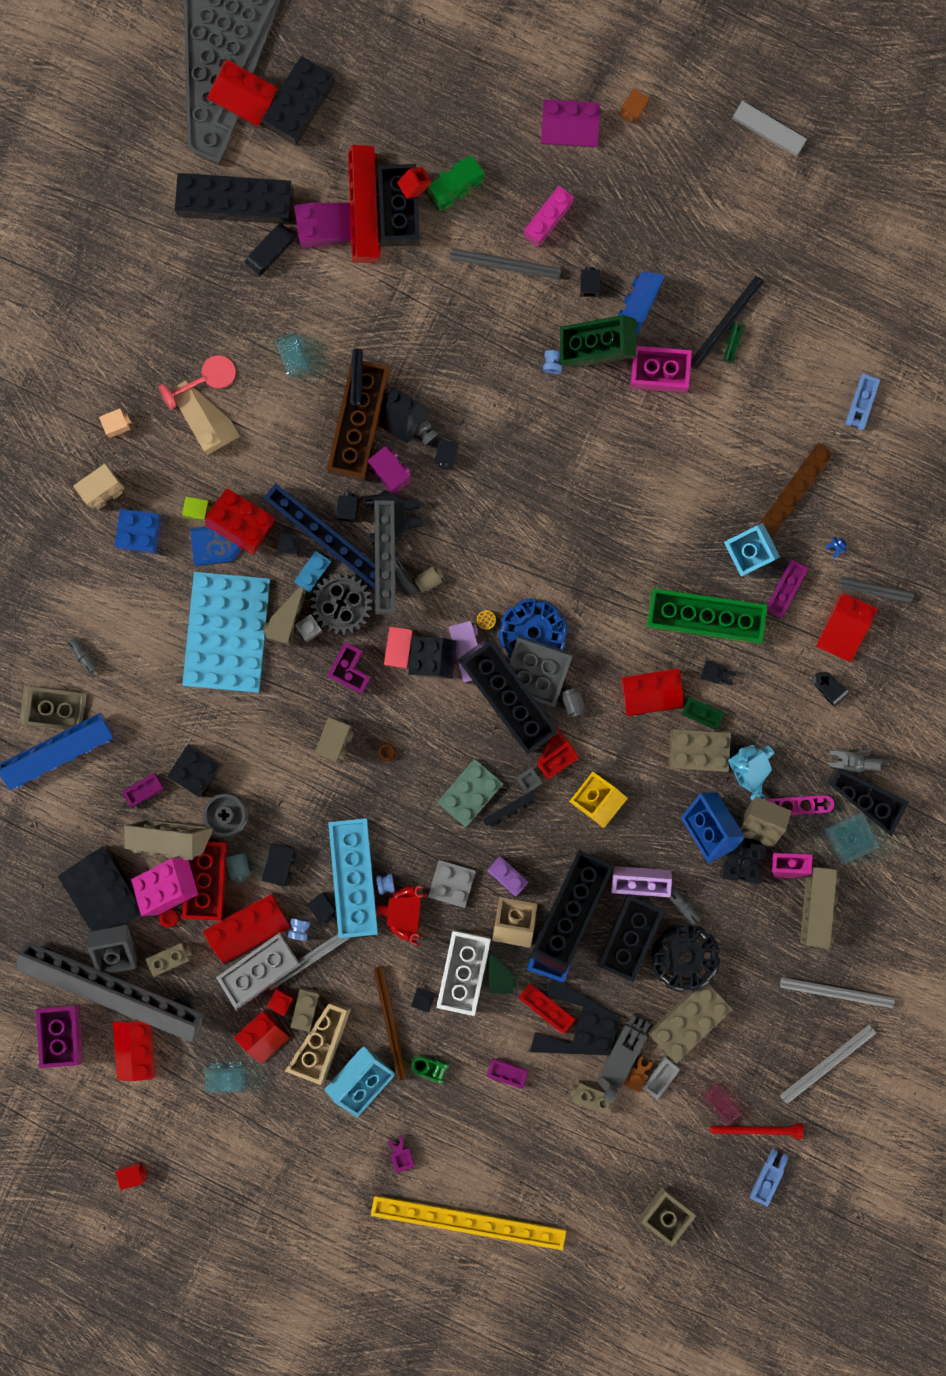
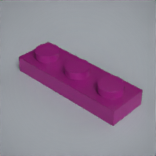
[767,559,809,619]

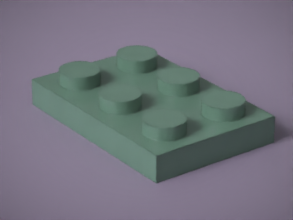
[437,759,503,827]

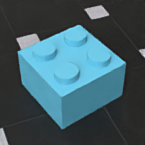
[724,523,780,576]

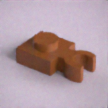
[623,1055,652,1093]

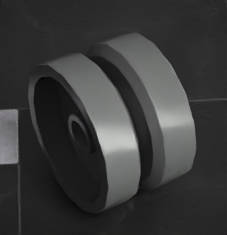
[203,794,249,837]

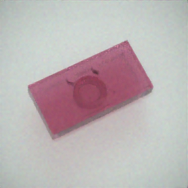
[702,1083,742,1126]

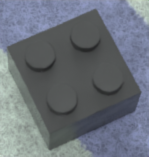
[87,925,137,974]

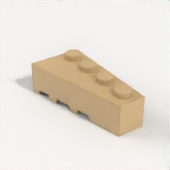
[285,1002,351,1085]

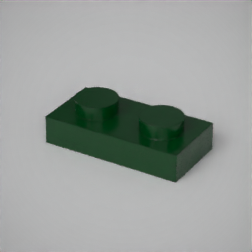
[681,697,724,730]

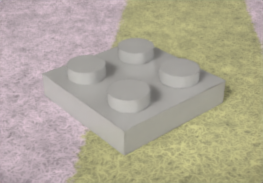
[428,860,476,908]

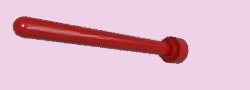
[709,1123,804,1139]

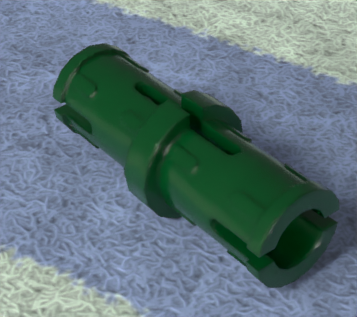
[722,323,745,363]

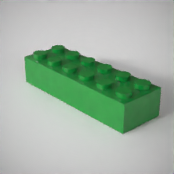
[645,588,767,645]

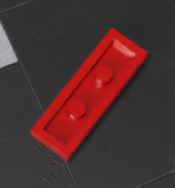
[518,983,575,1035]

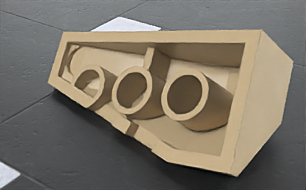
[170,380,240,455]

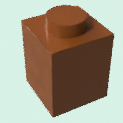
[620,88,649,123]

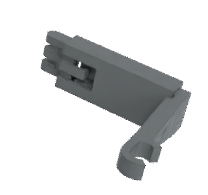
[598,1013,651,1103]

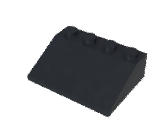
[58,845,141,932]

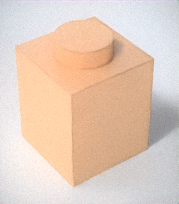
[99,409,131,438]

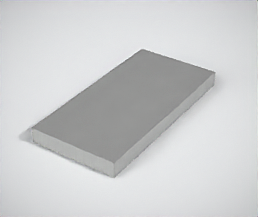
[216,933,301,1010]

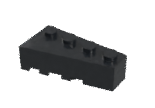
[827,767,909,837]

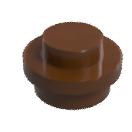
[377,743,396,762]

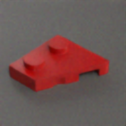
[537,728,579,780]

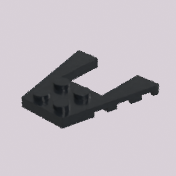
[529,978,620,1056]

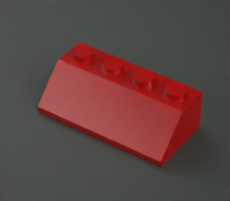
[203,893,291,964]

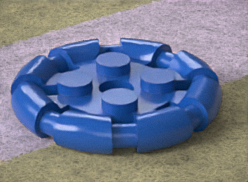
[499,598,568,659]

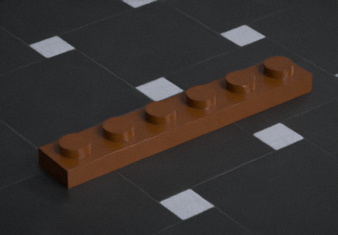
[758,442,834,539]

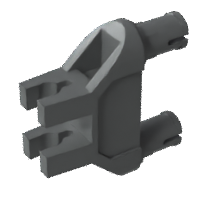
[828,748,891,772]

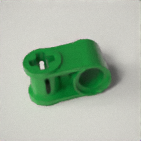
[412,1055,450,1084]

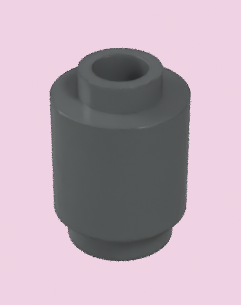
[562,688,586,717]

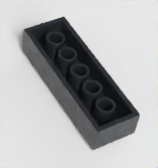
[175,173,293,225]
[458,637,558,755]
[529,849,614,974]

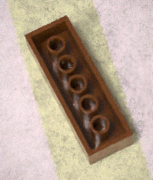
[327,359,390,482]

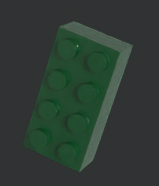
[560,315,637,368]

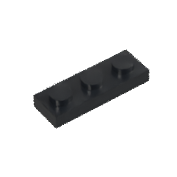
[482,791,537,828]

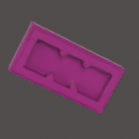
[122,772,165,808]
[486,1057,529,1089]

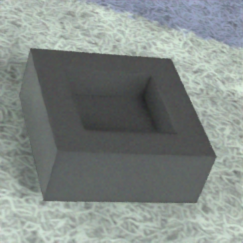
[516,767,542,794]

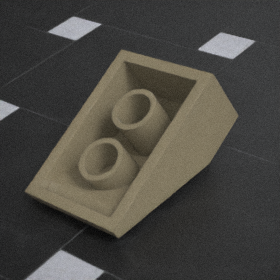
[263,587,307,647]
[19,685,86,730]

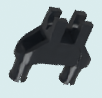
[364,490,423,545]

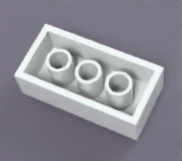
[436,929,491,1016]

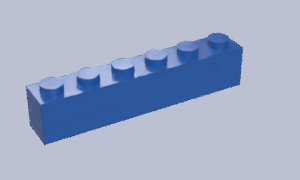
[0,712,113,790]

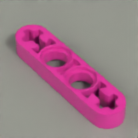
[765,795,834,815]

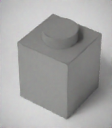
[295,614,323,643]

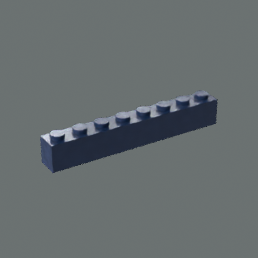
[264,483,375,590]

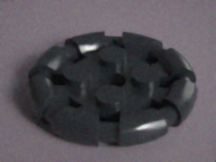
[651,924,721,993]

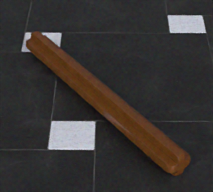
[374,966,408,1081]

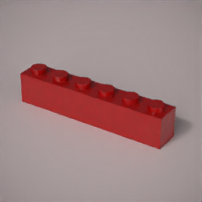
[348,144,381,263]

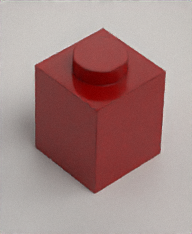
[397,166,432,198]
[267,987,295,1016]
[115,1161,148,1190]

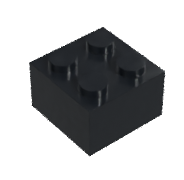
[408,636,457,679]
[167,744,223,797]

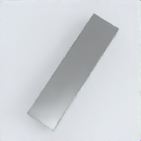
[732,101,807,157]

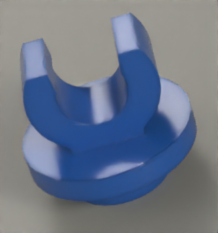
[825,536,847,558]

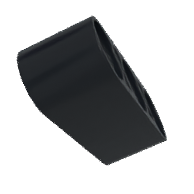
[245,223,296,276]

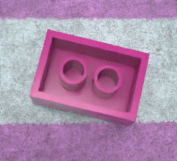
[630,346,692,393]
[131,858,198,916]

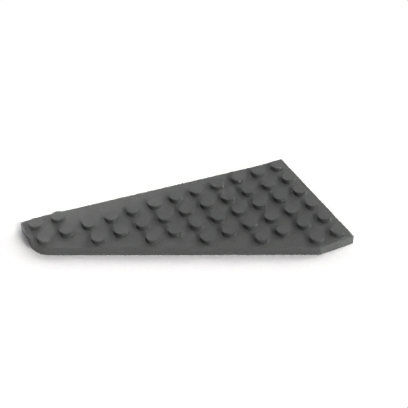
[184,0,280,165]

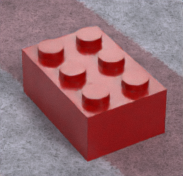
[205,488,275,556]

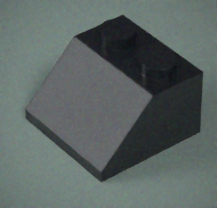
[380,387,430,443]

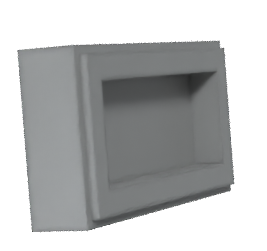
[642,1057,681,1100]

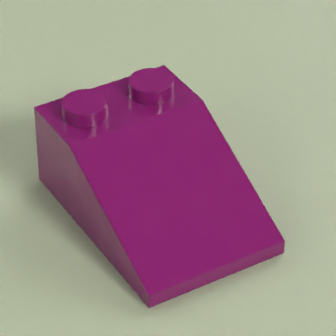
[294,203,351,249]

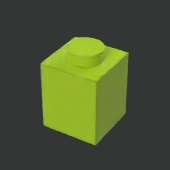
[182,497,212,522]

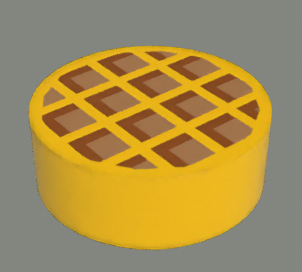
[477,610,496,630]

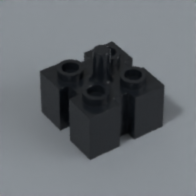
[719,842,766,884]

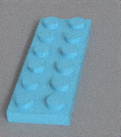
[328,818,378,939]

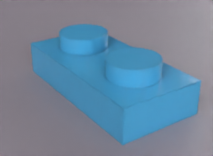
[294,551,332,593]

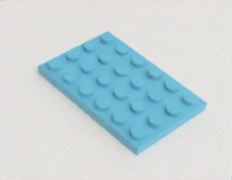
[182,572,271,693]

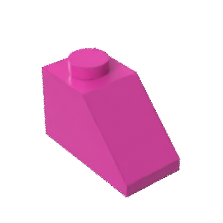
[772,853,813,878]

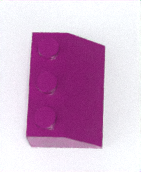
[541,99,600,147]

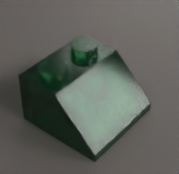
[489,951,517,993]

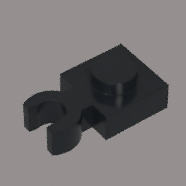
[700,660,736,686]

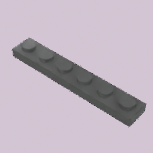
[374,500,395,615]

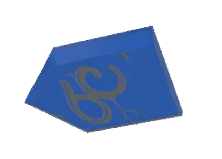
[190,526,242,566]

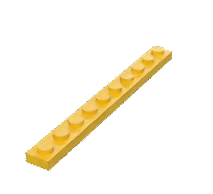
[371,1195,566,1250]

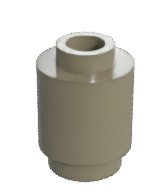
[414,566,444,592]

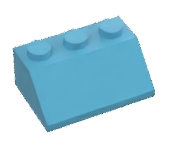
[324,1046,396,1117]

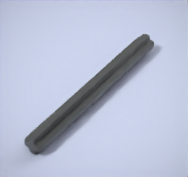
[450,249,561,279]

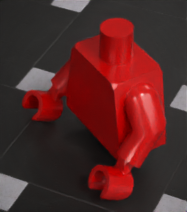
[376,885,427,946]

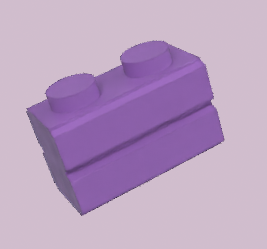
[487,856,529,897]

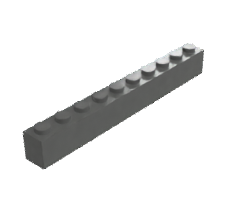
[17,942,203,1042]

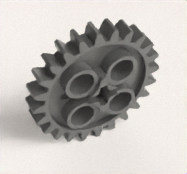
[310,573,373,635]

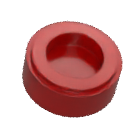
[159,908,179,928]

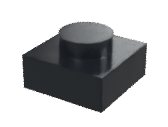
[411,987,435,1013]

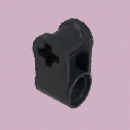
[812,672,849,707]

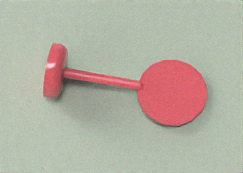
[158,355,236,410]

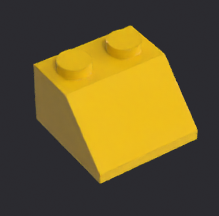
[569,772,628,828]

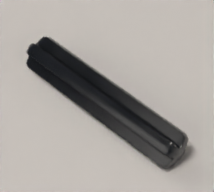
[350,348,363,406]

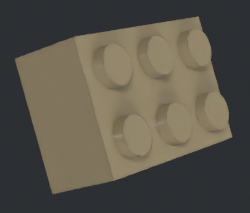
[668,729,731,772]

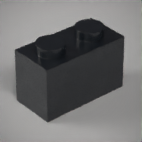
[261,843,297,887]

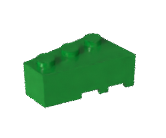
[425,155,485,212]

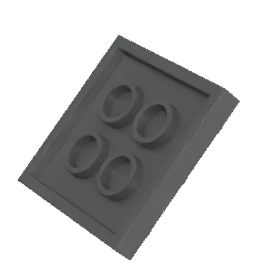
[509,635,573,707]

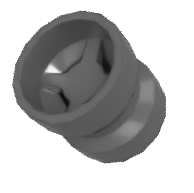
[415,420,440,447]

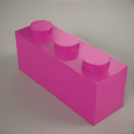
[523,186,574,248]

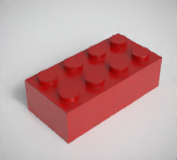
[182,841,228,921]

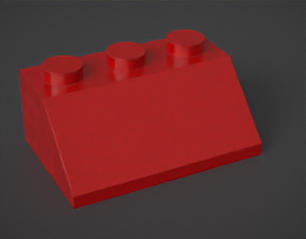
[207,59,278,126]
[620,668,683,716]
[113,1019,156,1081]

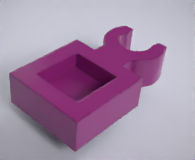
[389,1135,415,1173]

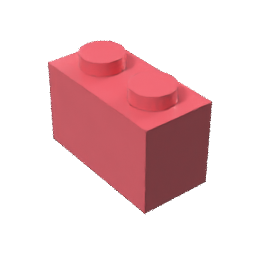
[384,627,416,669]

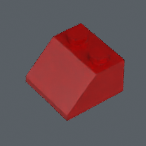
[234,1009,291,1064]

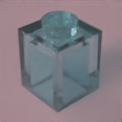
[226,852,252,883]

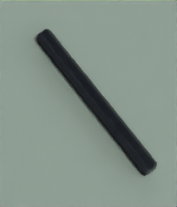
[691,276,764,370]

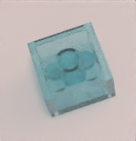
[824,812,880,864]

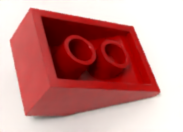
[815,593,878,662]

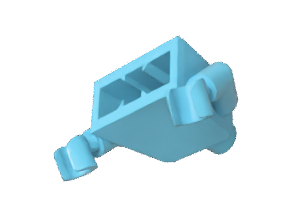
[728,745,774,800]

